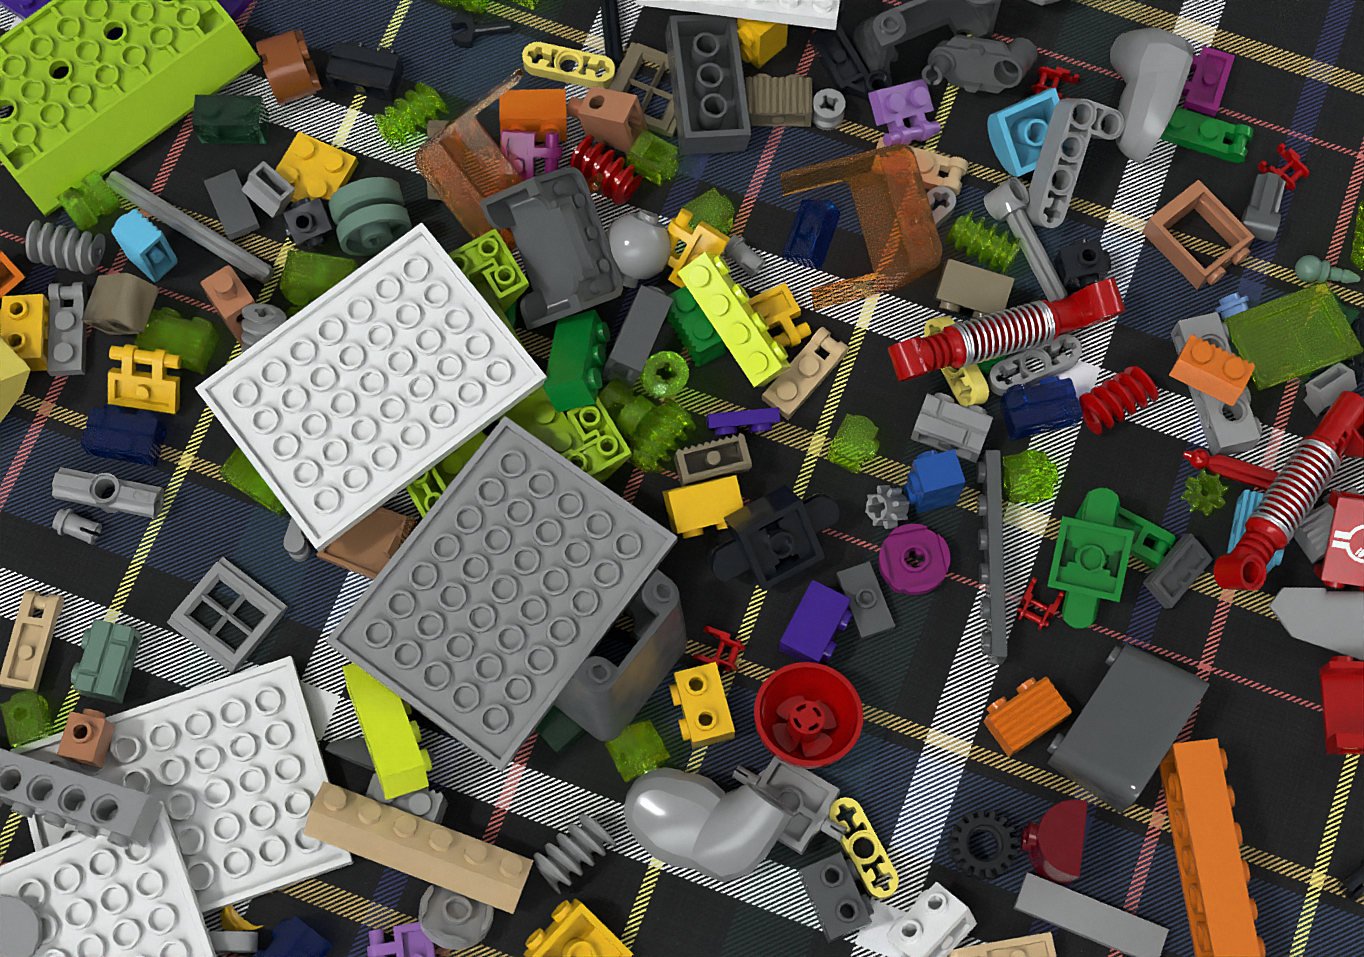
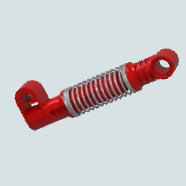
[887,278,1126,382]
[1213,391,1364,591]

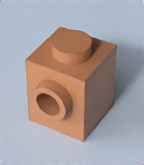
[57,709,115,769]

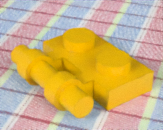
[660,209,731,288]
[748,282,812,347]
[108,344,182,414]

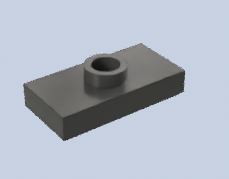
[1143,533,1213,609]
[836,561,895,640]

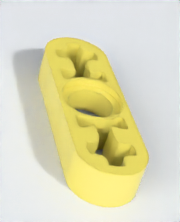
[522,42,616,89]
[924,316,989,407]
[829,798,899,899]

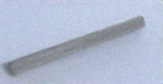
[105,171,274,284]

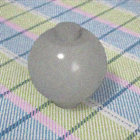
[606,210,671,288]

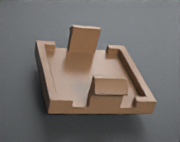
[316,506,411,580]

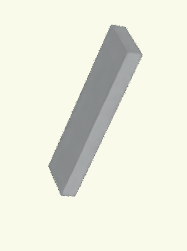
[1013,872,1169,957]

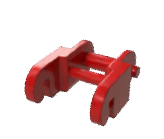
[1031,66,1080,100]
[1258,143,1310,191]
[1017,577,1065,630]
[692,626,746,672]

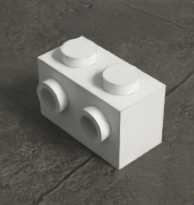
[885,882,977,957]

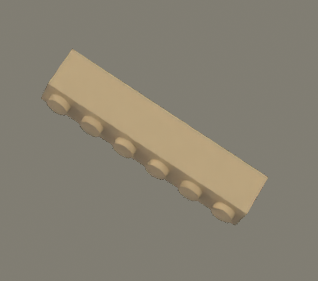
[304,781,534,914]

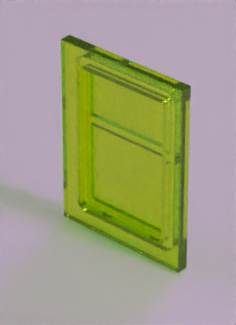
[1223,281,1363,391]

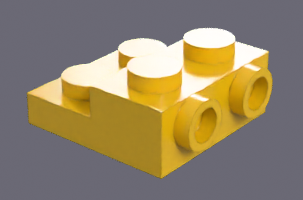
[523,899,633,957]

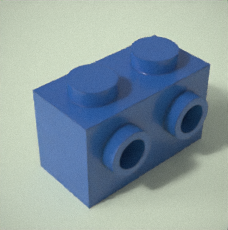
[904,449,966,514]

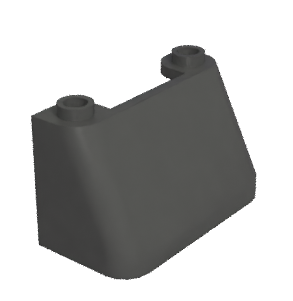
[852,0,1001,76]
[479,167,623,330]
[554,569,688,742]
[1047,643,1210,813]

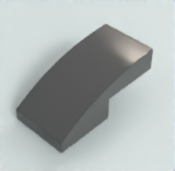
[204,168,260,240]

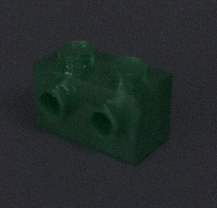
[192,95,269,144]

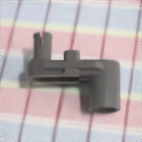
[922,34,1038,94]

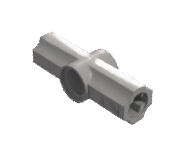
[52,467,164,519]

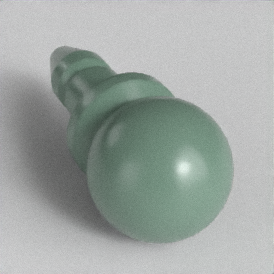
[1295,255,1360,284]

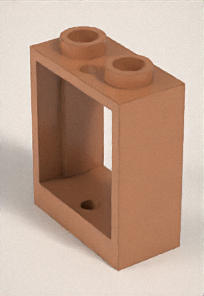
[1142,179,1255,290]

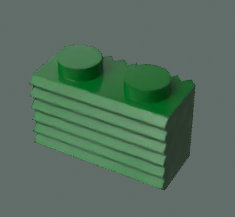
[666,286,726,367]

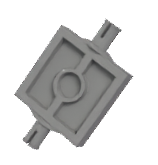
[732,756,847,855]

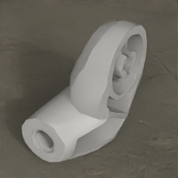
[1110,27,1194,164]
[623,767,794,883]

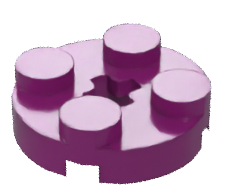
[878,524,950,596]

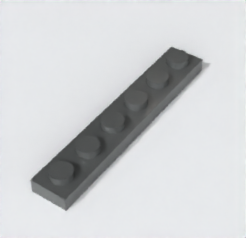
[976,450,1007,665]

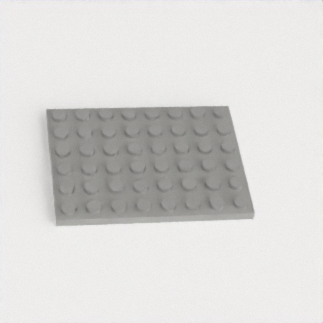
[325,416,678,773]

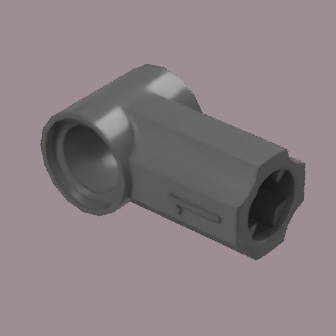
[1240,172,1286,243]

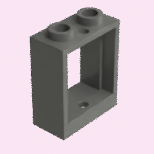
[601,285,673,391]

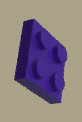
[706,407,780,436]

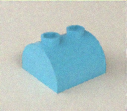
[987,88,1067,177]

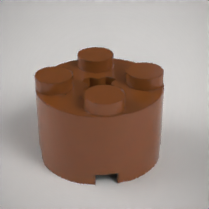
[256,29,322,106]

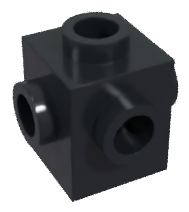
[283,197,337,249]
[1054,239,1111,291]

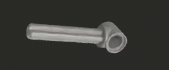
[984,177,1067,302]

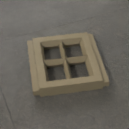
[609,42,677,137]

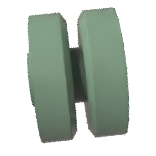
[328,177,413,256]

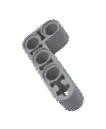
[1024,98,1125,228]

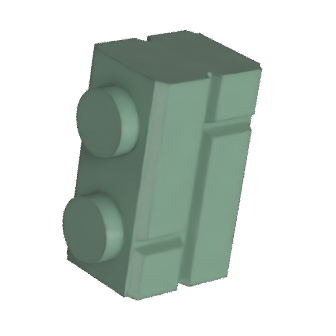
[71,619,142,704]

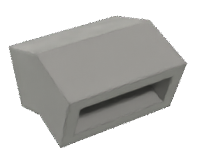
[241,161,295,218]
[1304,362,1357,417]

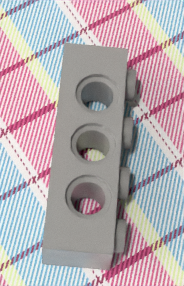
[1171,312,1262,456]

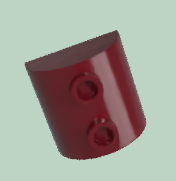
[1020,800,1088,886]

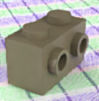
[933,258,1015,320]

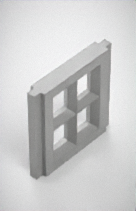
[167,557,288,674]

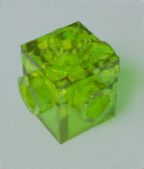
[1003,450,1058,503]
[605,720,671,783]

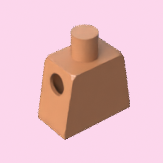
[566,86,648,156]
[200,265,256,346]

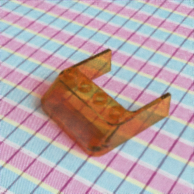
[415,68,604,252]
[780,144,942,310]

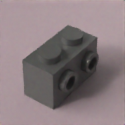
[798,852,874,944]

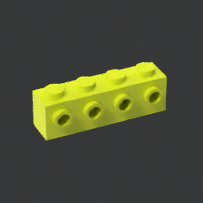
[677,252,791,387]
[342,663,432,800]

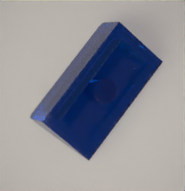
[782,199,840,270]

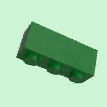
[543,310,610,413]

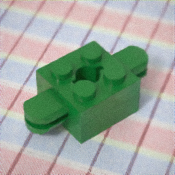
[1047,488,1135,629]

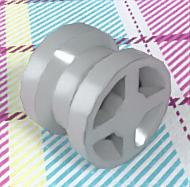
[812,88,845,130]

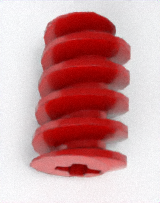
[570,134,643,205]
[1078,365,1159,435]

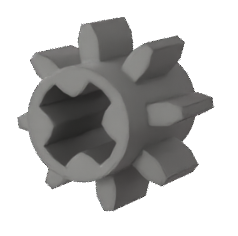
[865,485,910,529]

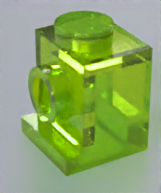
[626,129,680,186]

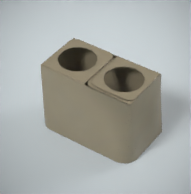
[81,273,159,335]

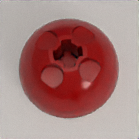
[754,662,863,769]

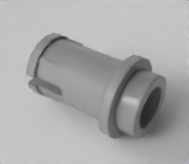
[724,235,766,277]
[52,508,102,545]

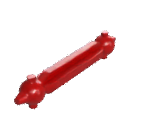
[1182,448,1320,499]

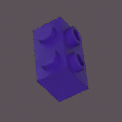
[779,580,853,664]

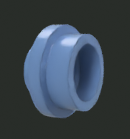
[1215,292,1249,320]

